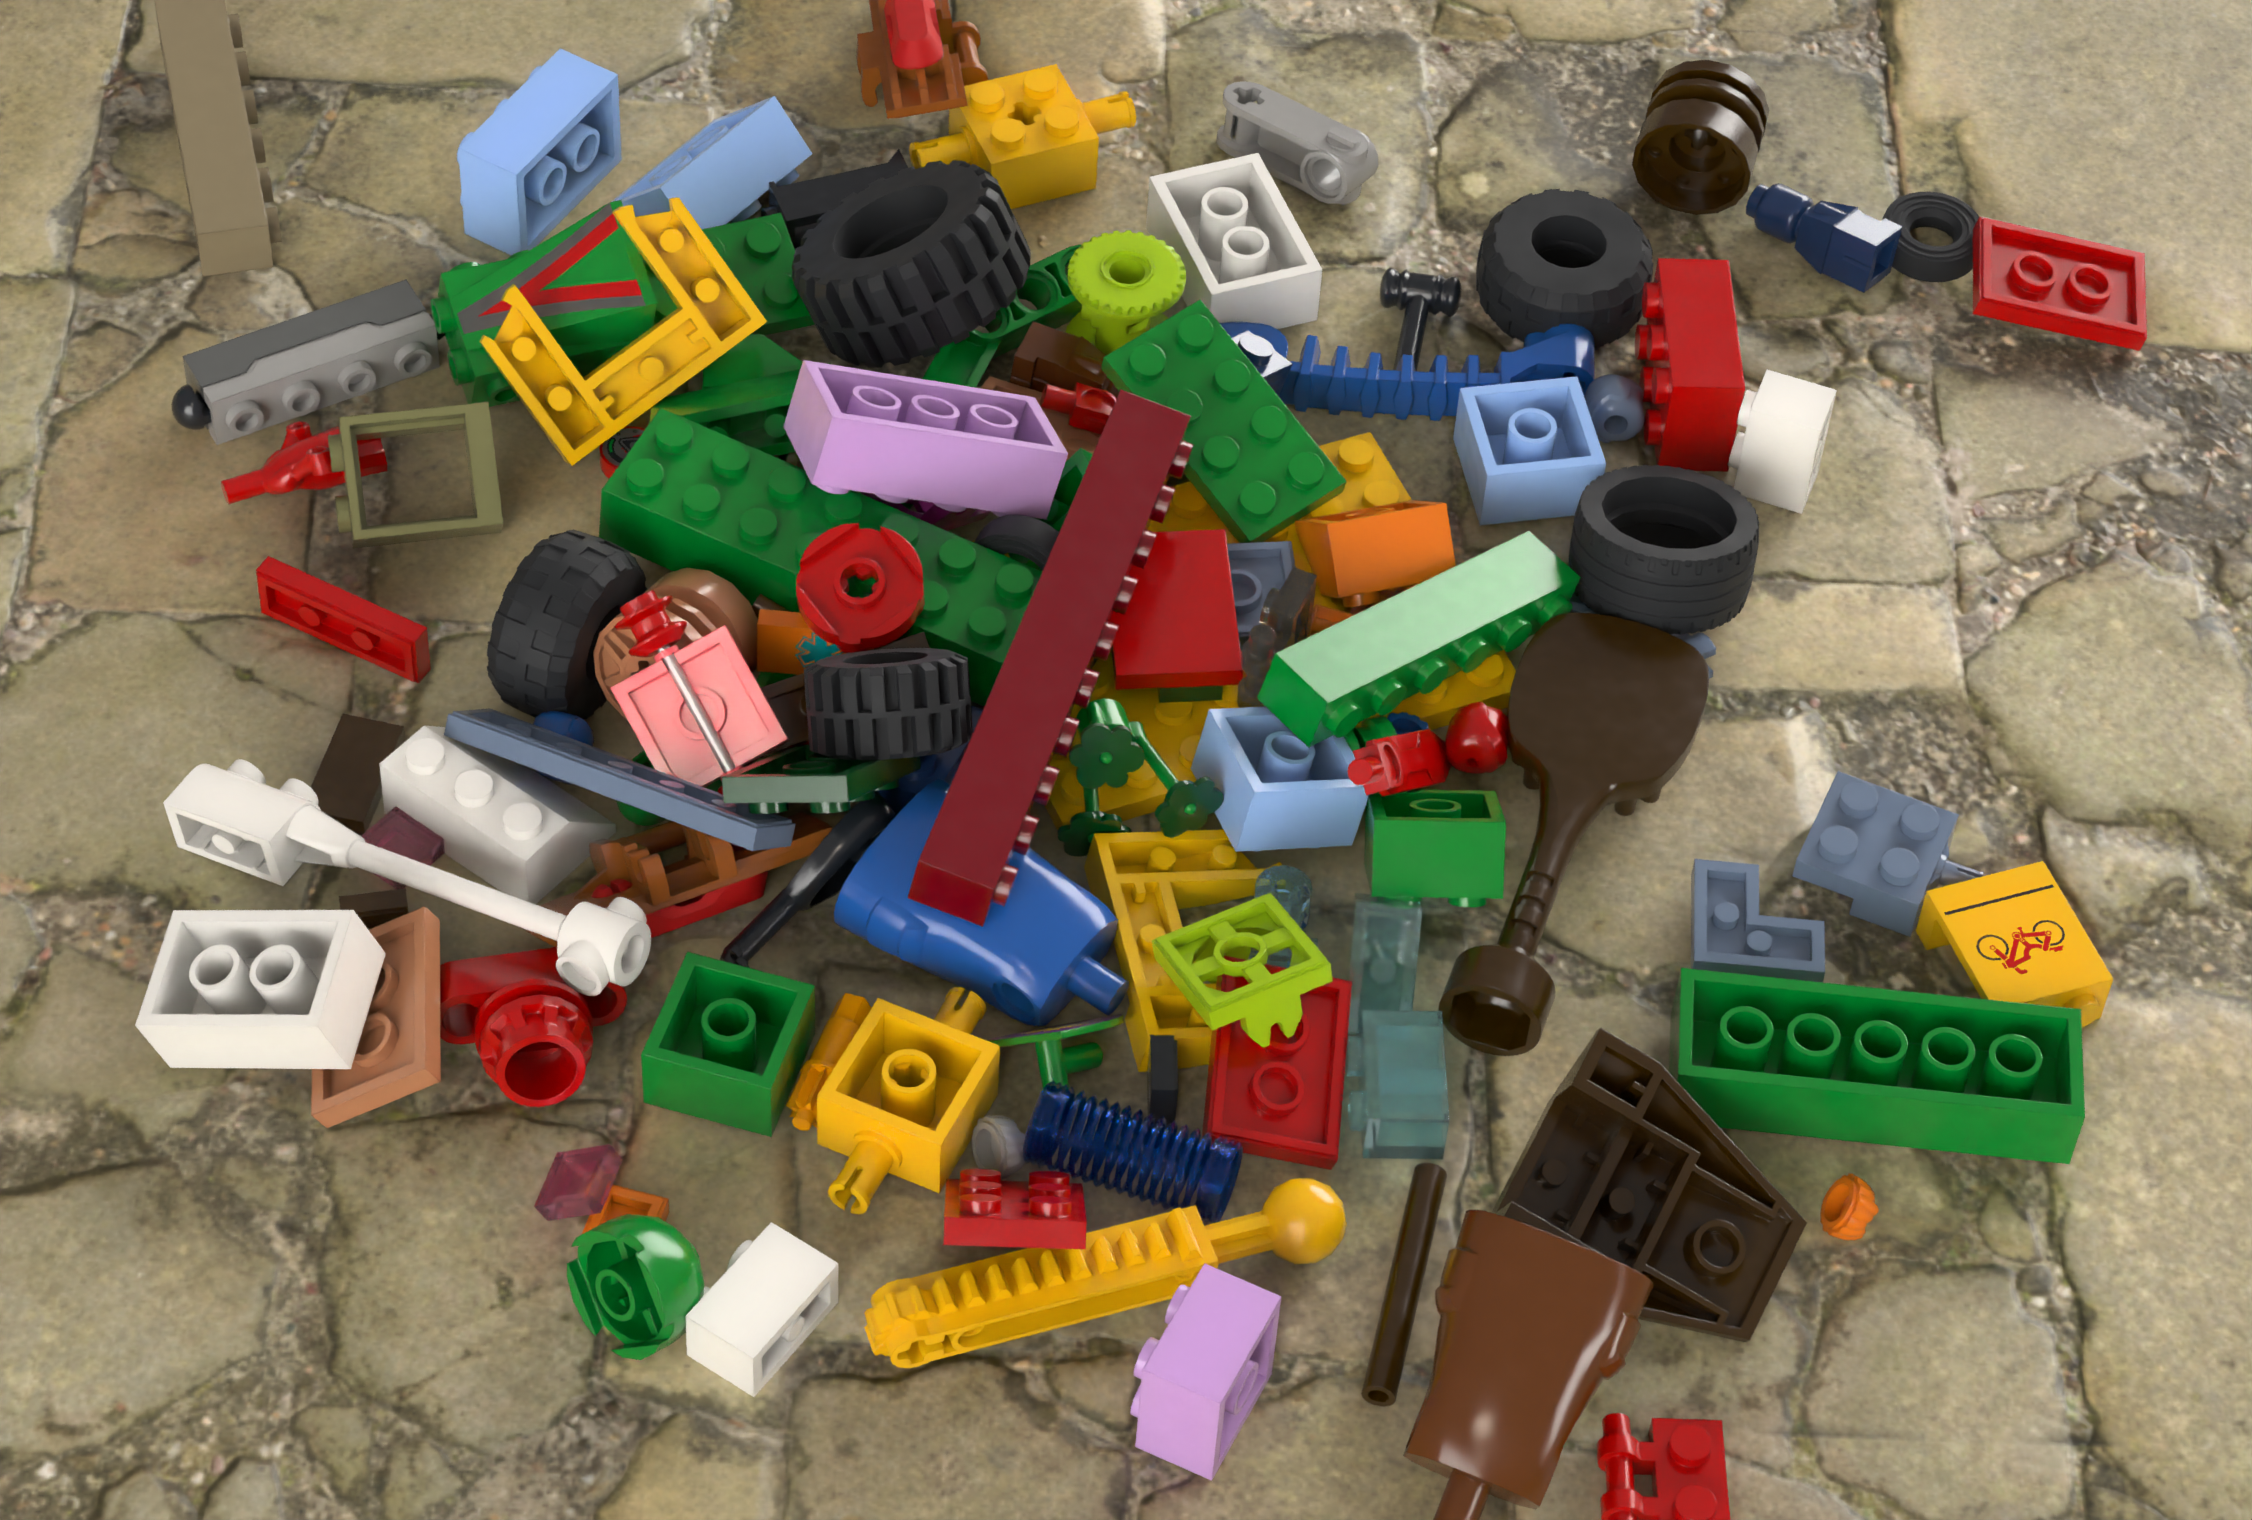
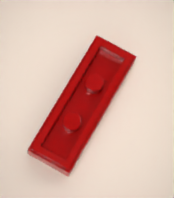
[256,556,431,683]

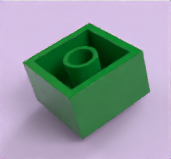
[1364,789,1506,908]
[641,952,815,1137]

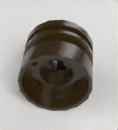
[1632,60,1769,215]

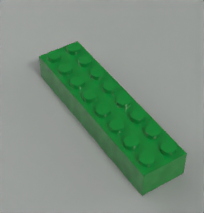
[599,408,1098,706]

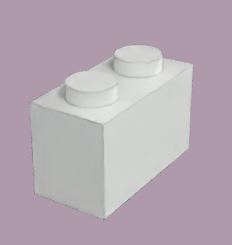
[1728,369,1837,514]
[685,1222,838,1397]

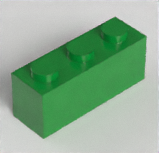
[649,363,831,455]

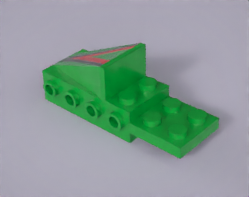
[430,200,815,407]

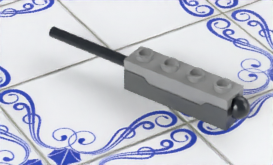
[171,280,445,445]

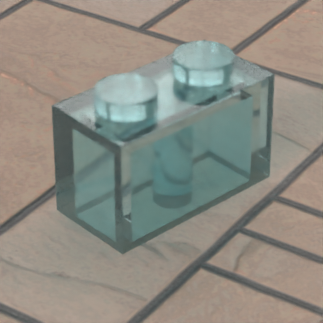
[1346,1010,1449,1159]

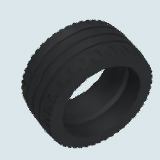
[1568,465,1759,634]

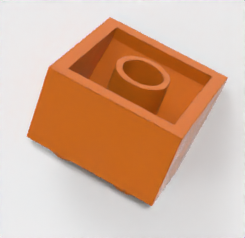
[1295,500,1456,607]

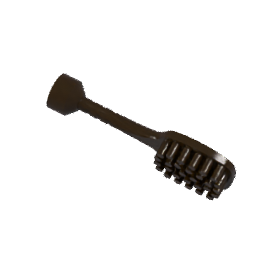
[1438,612,1709,1056]

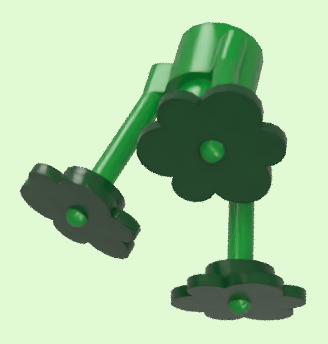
[1057,698,1224,857]

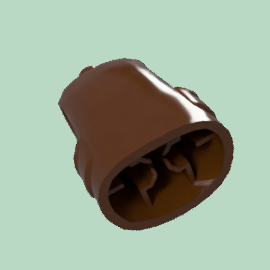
[1403,1210,1654,1520]

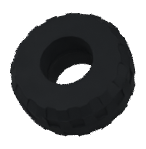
[1476,189,1653,350]
[487,529,648,720]

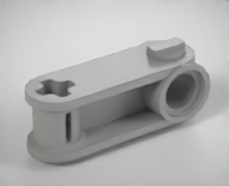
[1216,81,1378,205]

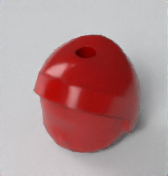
[1445,702,1508,774]

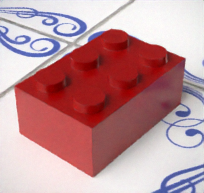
[1635,258,1745,472]

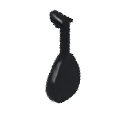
[720,790,896,968]

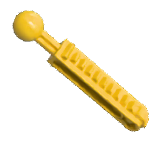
[864,1178,1347,1368]

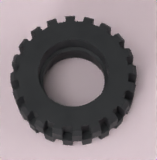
[792,160,1031,368]

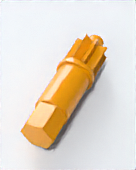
[786,993,872,1131]

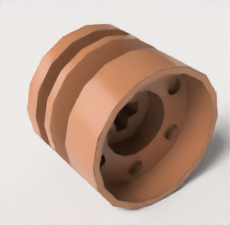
[593,568,758,720]

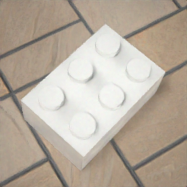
[1146,153,1322,329]
[135,910,386,1069]

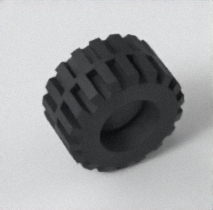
[804,648,973,760]

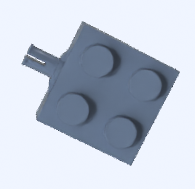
[1792,771,1984,937]

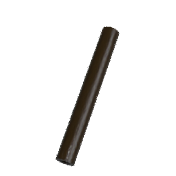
[1361,1163,1447,1407]

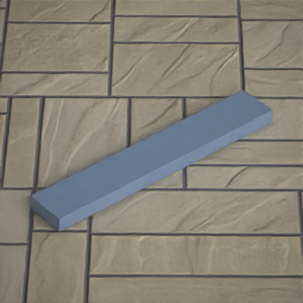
[444,708,795,851]

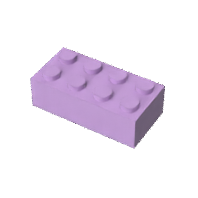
[783,360,1068,520]

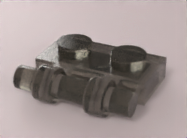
[1237,567,1317,708]

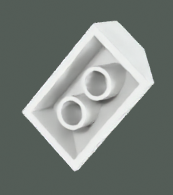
[379,726,616,904]

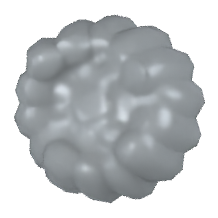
[972,1115,1028,1180]

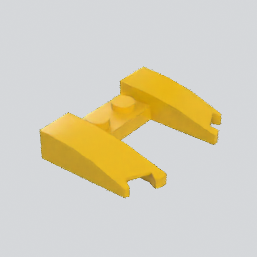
[479,197,767,466]
[1084,829,1289,1072]

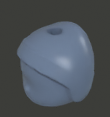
[1584,374,1645,443]

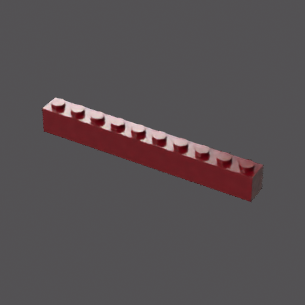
[908,390,1194,927]

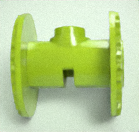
[1065,230,1186,355]

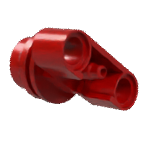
[440,947,627,1107]

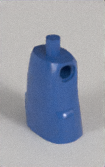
[834,778,1129,1026]

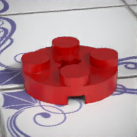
[796,523,925,653]

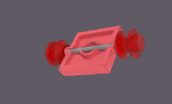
[610,590,789,814]

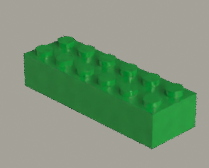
[1669,968,2085,1164]

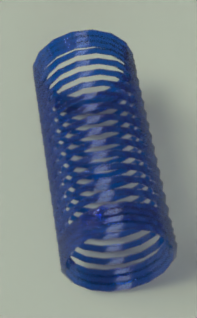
[1023,1080,1243,1224]

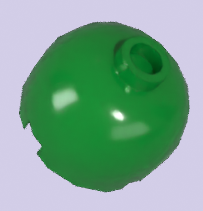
[567,1214,704,1360]

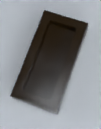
[311,714,405,836]

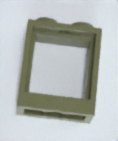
[328,402,503,549]

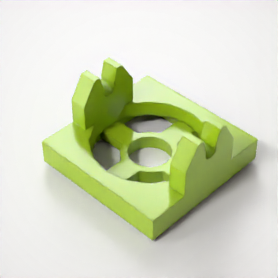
[1152,893,1333,1048]

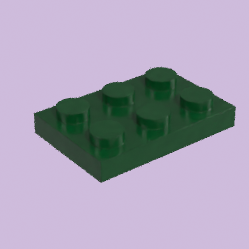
[722,744,921,814]

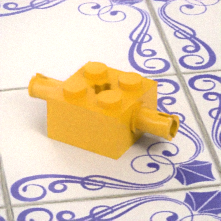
[909,64,1136,209]
[817,987,1000,1214]

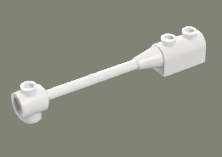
[163,759,651,996]

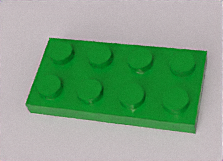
[1101,299,1347,543]

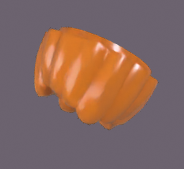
[1820,1173,1879,1240]

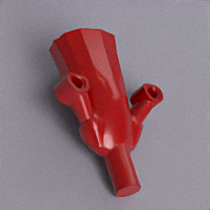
[221,421,388,505]

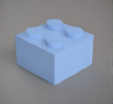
[1453,376,1606,525]
[1191,707,1369,852]

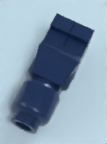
[1746,183,1903,293]

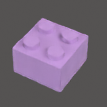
[1130,1263,1281,1481]

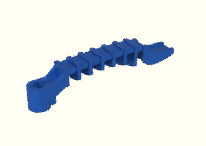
[1220,322,1595,421]

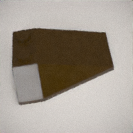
[1492,1028,1807,1342]

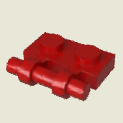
[1596,1413,1730,1520]

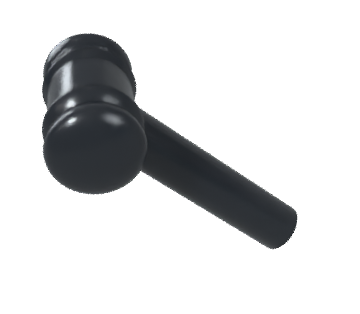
[1380,268,1462,371]

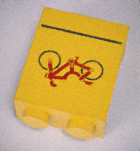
[1916,861,2113,1028]

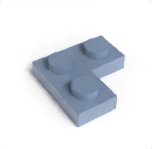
[1691,859,1825,982]

